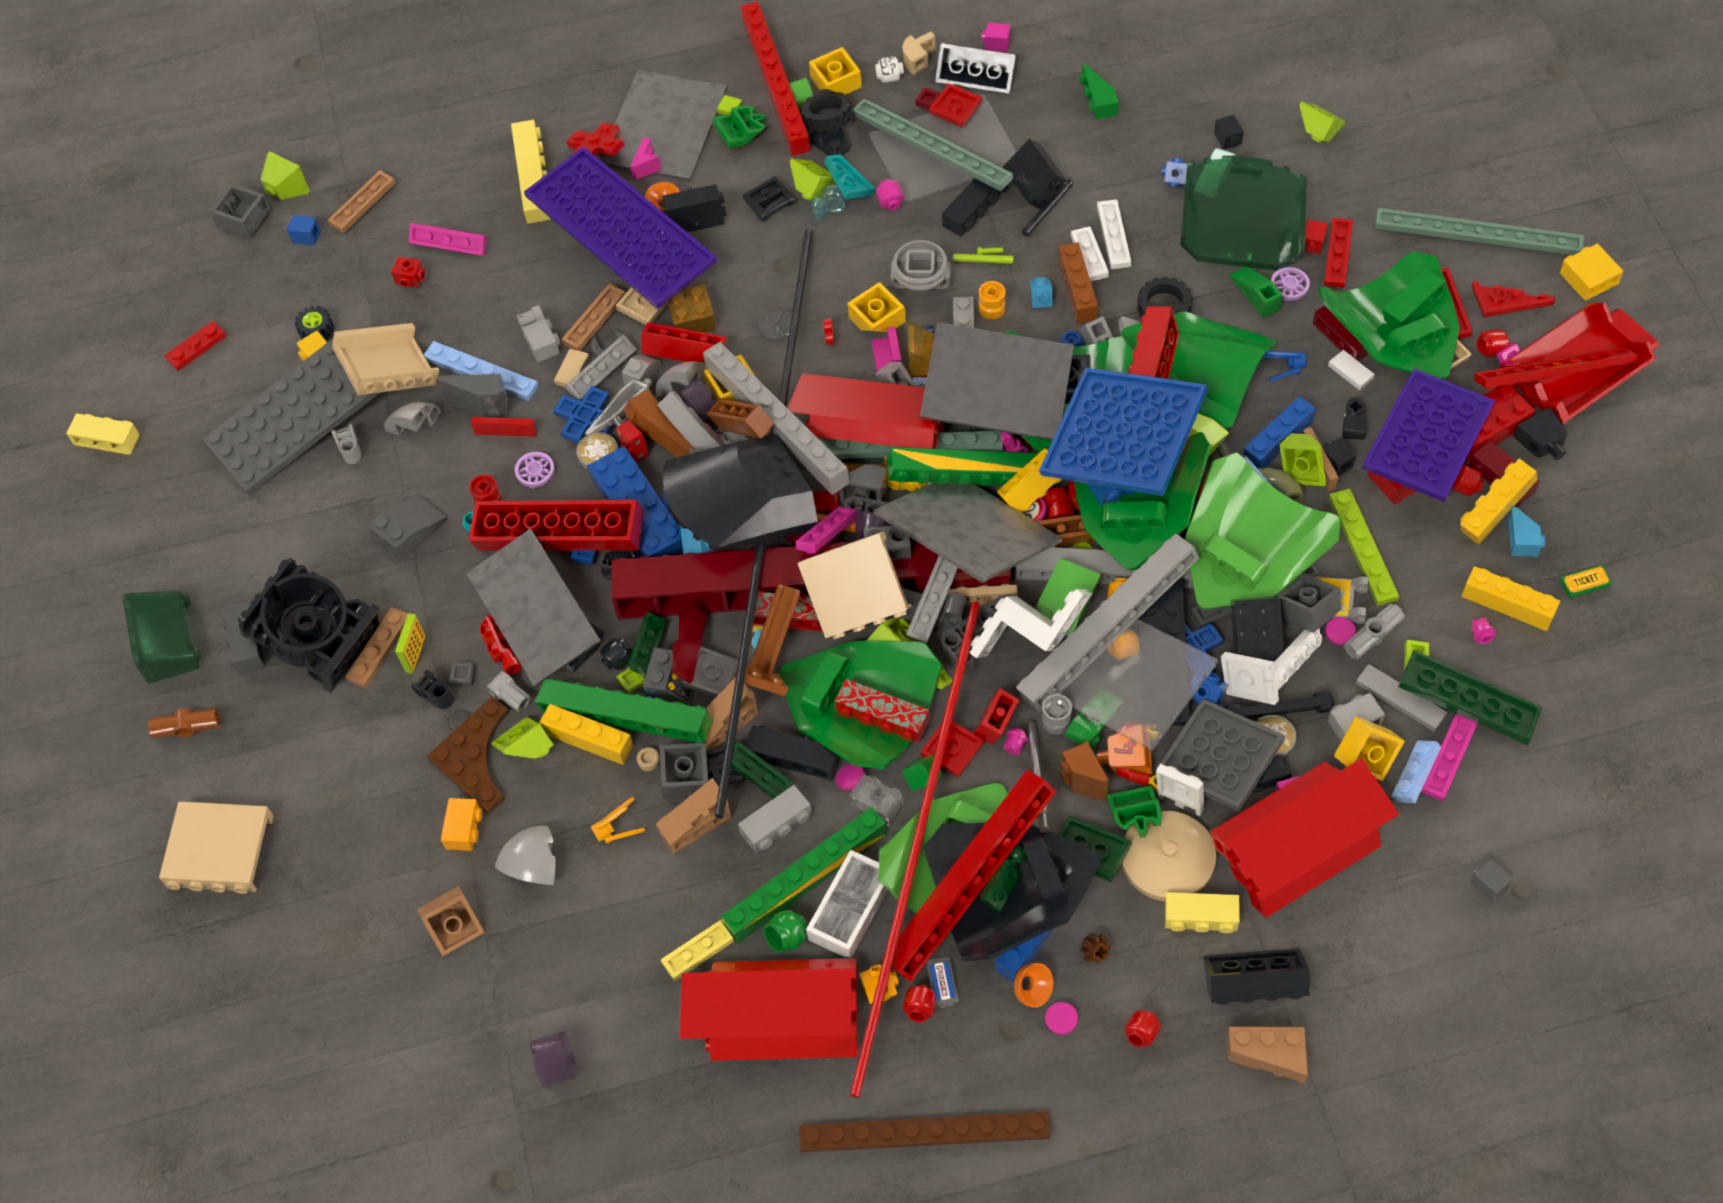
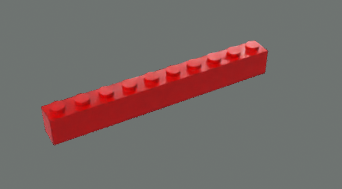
[740,1,810,156]
[882,770,1057,982]

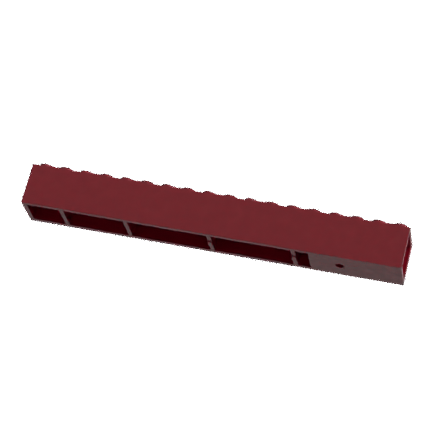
[612,537,1010,620]

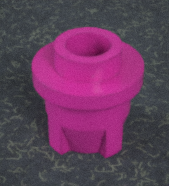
[1471,617,1496,644]
[1003,728,1028,756]

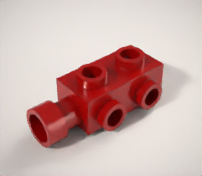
[479,614,522,675]

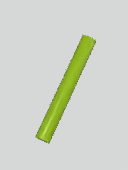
[953,254,1014,264]

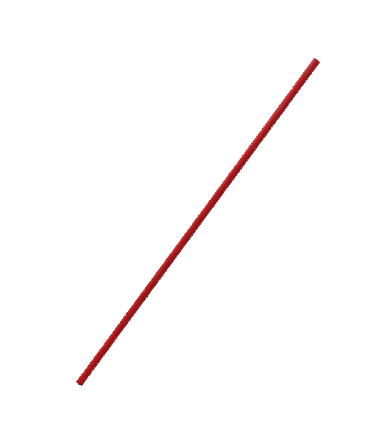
[850,601,981,1098]

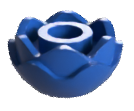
[1059,331,1085,347]

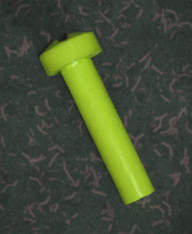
[977,247,1003,255]

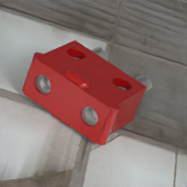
[613,416,649,463]

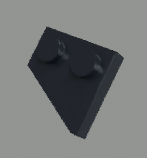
[808,127,850,156]

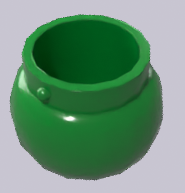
[764,910,807,953]

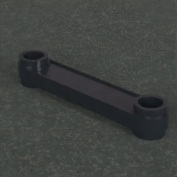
[1223,691,1334,719]

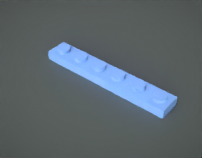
[424,341,539,401]

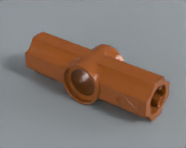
[148,708,221,739]

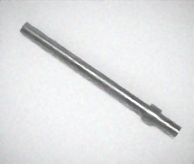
[1026,721,1050,833]

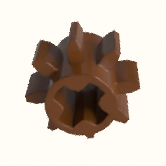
[1079,933,1111,964]

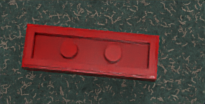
[471,417,537,437]

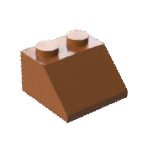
[1059,742,1109,801]

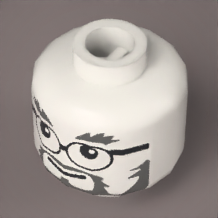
[875,56,904,83]

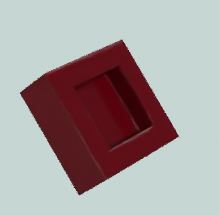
[915,87,941,110]

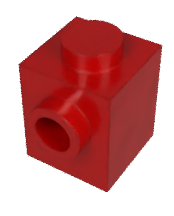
[1298,219,1328,254]

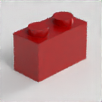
[973,688,1019,745]

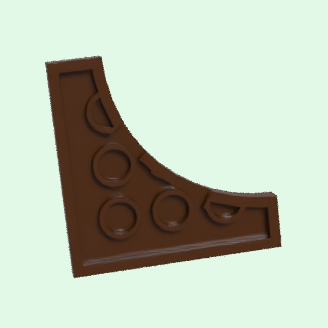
[426,696,509,815]

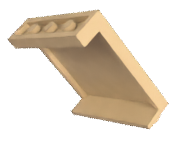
[332,323,439,395]
[798,531,912,639]
[159,802,273,894]

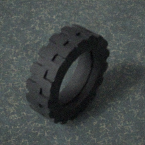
[800,91,853,132]
[1137,277,1193,318]

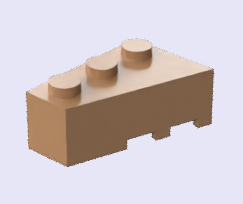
[694,677,758,751]
[656,778,732,854]
[1227,1027,1308,1085]

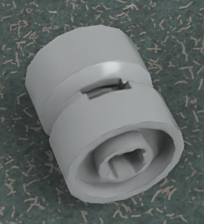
[1042,694,1072,734]

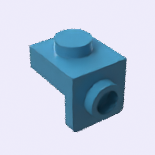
[1029,277,1053,308]

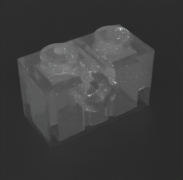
[849,774,904,827]

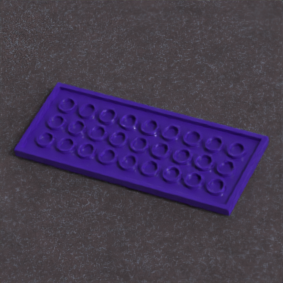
[524,147,717,310]

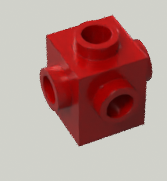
[391,257,425,288]

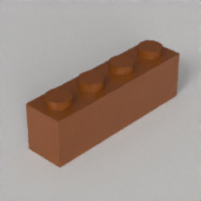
[1058,242,1098,324]
[706,399,774,438]
[1037,515,1096,548]

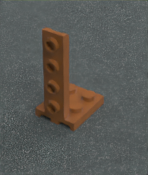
[736,583,800,696]

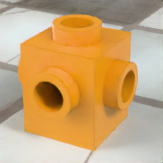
[859,965,899,1004]

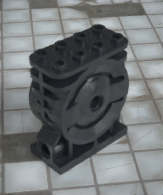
[238,558,381,693]

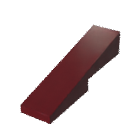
[672,602,707,684]

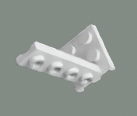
[1221,629,1322,705]
[1156,764,1204,816]

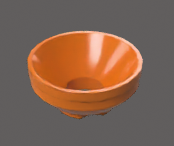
[645,182,680,214]
[1014,963,1054,1008]

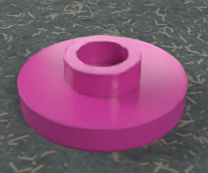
[1325,617,1356,645]
[835,763,865,790]
[1045,1002,1078,1035]

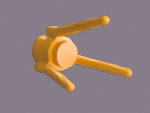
[591,797,646,844]

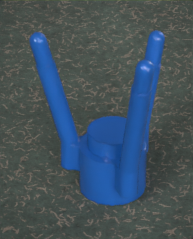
[1263,351,1306,382]

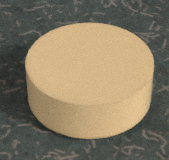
[637,747,660,771]

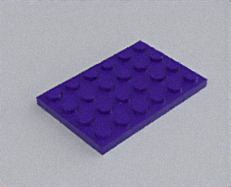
[1362,369,1495,502]

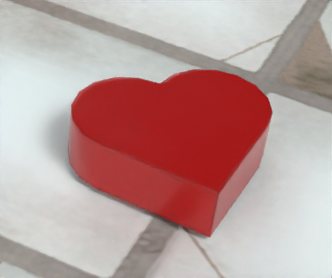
[823,318,835,345]

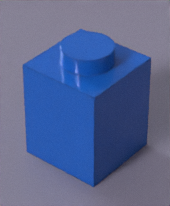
[287,215,321,245]

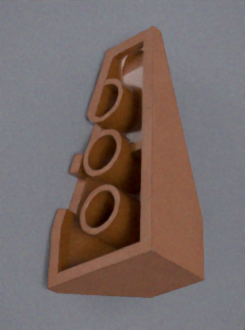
[623,390,694,457]

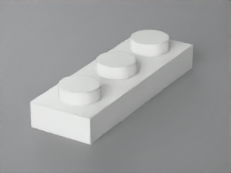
[1071,227,1109,282]

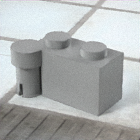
[516,305,561,363]

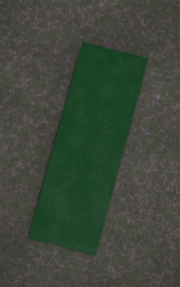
[1398,650,1542,746]

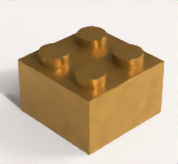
[667,284,717,333]

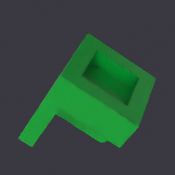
[902,754,943,791]

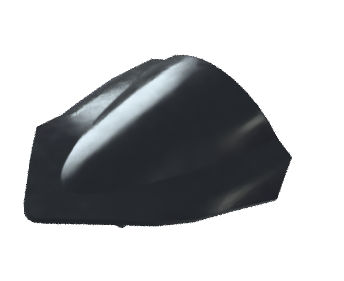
[923,823,1101,961]

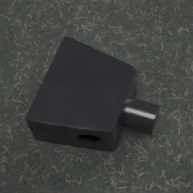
[1513,407,1567,460]

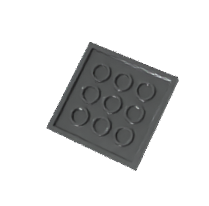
[1156,699,1285,812]

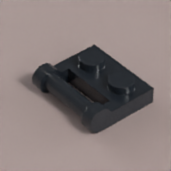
[743,176,795,222]

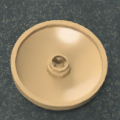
[1122,811,1216,901]

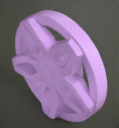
[1271,267,1310,302]
[515,452,555,488]

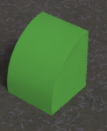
[789,78,813,112]

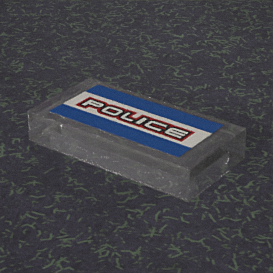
[926,957,959,1009]

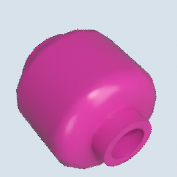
[876,179,904,210]

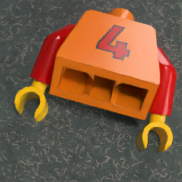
[1097,724,1160,792]

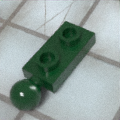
[980,845,1027,912]

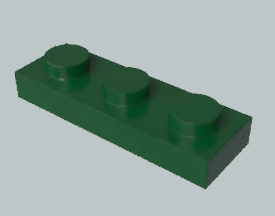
[626,612,667,677]
[732,741,793,799]

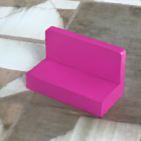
[872,327,901,372]

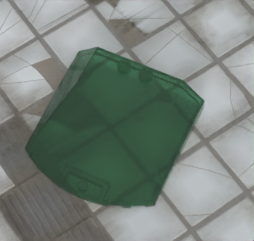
[1180,155,1307,271]

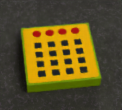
[395,613,426,674]

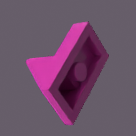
[630,138,661,180]

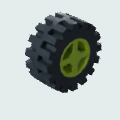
[295,306,334,341]

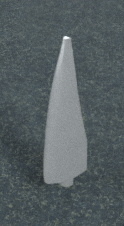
[585,378,652,436]

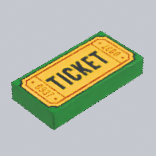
[1559,565,1612,599]

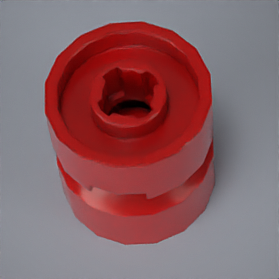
[469,474,502,503]
[1042,487,1075,519]

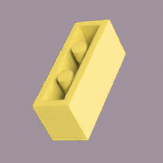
[66,414,140,455]
[1165,892,1239,933]

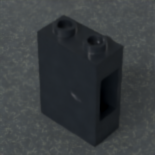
[1003,138,1067,209]
[662,184,727,233]

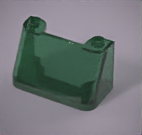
[122,591,201,684]

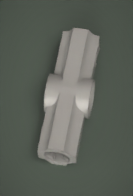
[1344,604,1405,660]

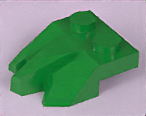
[712,106,766,148]
[1107,786,1162,837]

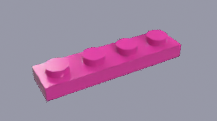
[409,223,487,256]
[796,506,858,554]
[1421,714,1478,802]

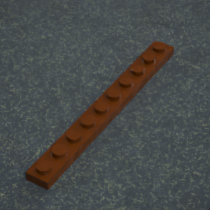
[800,1112,1050,1152]

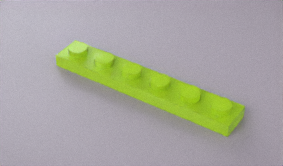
[1328,489,1399,606]

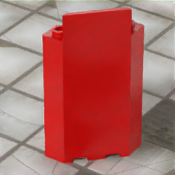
[1499,303,1660,424]
[787,373,944,449]
[1210,758,1400,918]
[680,958,858,1061]

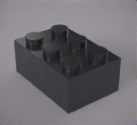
[1231,597,1284,662]

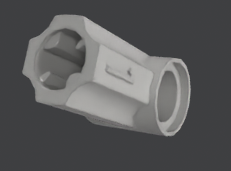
[486,671,531,713]

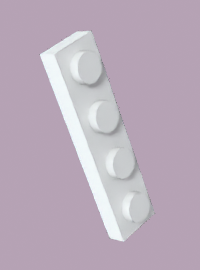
[1097,200,1131,269]

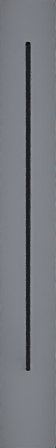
[714,229,813,819]

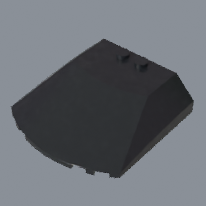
[662,434,818,552]

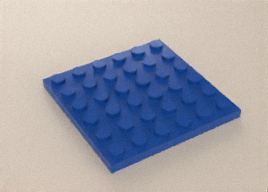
[1039,368,1208,496]

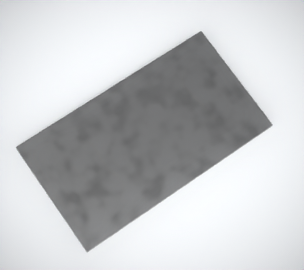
[466,529,601,687]

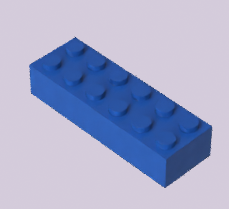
[587,446,683,557]

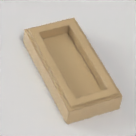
[554,349,590,387]

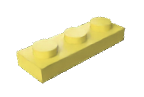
[661,920,734,981]

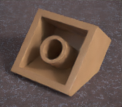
[417,886,485,956]

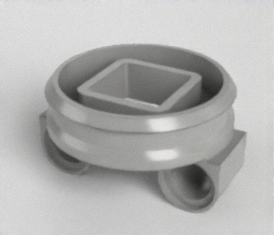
[891,240,950,291]

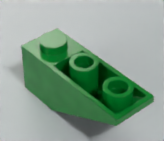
[1079,64,1119,120]
[1229,266,1283,318]

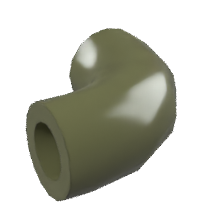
[1257,467,1304,502]

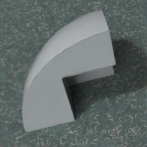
[656,361,706,397]
[384,402,441,436]
[495,825,555,885]

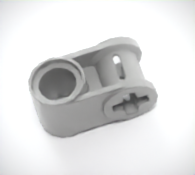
[331,423,362,464]

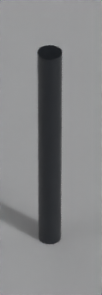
[1022,179,1073,236]

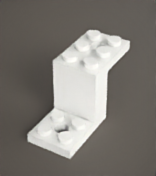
[970,589,1092,658]

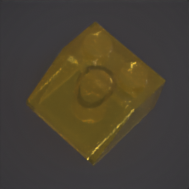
[908,321,934,379]

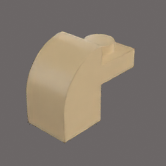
[903,32,936,75]

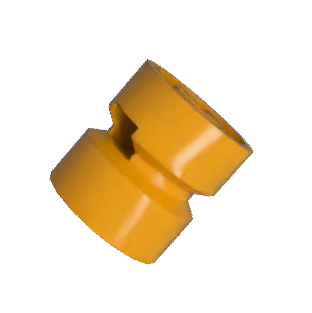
[979,281,1005,320]

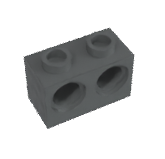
[864,525,911,560]

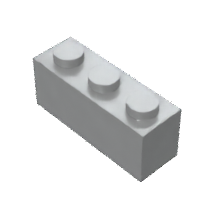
[738,785,812,853]

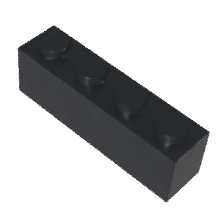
[942,178,1009,237]
[745,725,841,781]

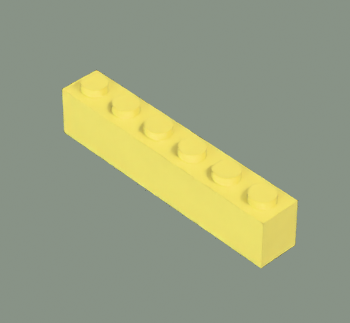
[511,120,550,224]

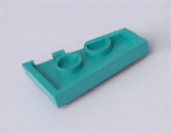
[824,154,876,199]

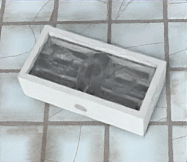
[806,850,888,958]

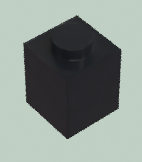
[1214,114,1243,150]
[1323,438,1356,476]

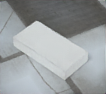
[1328,350,1375,390]

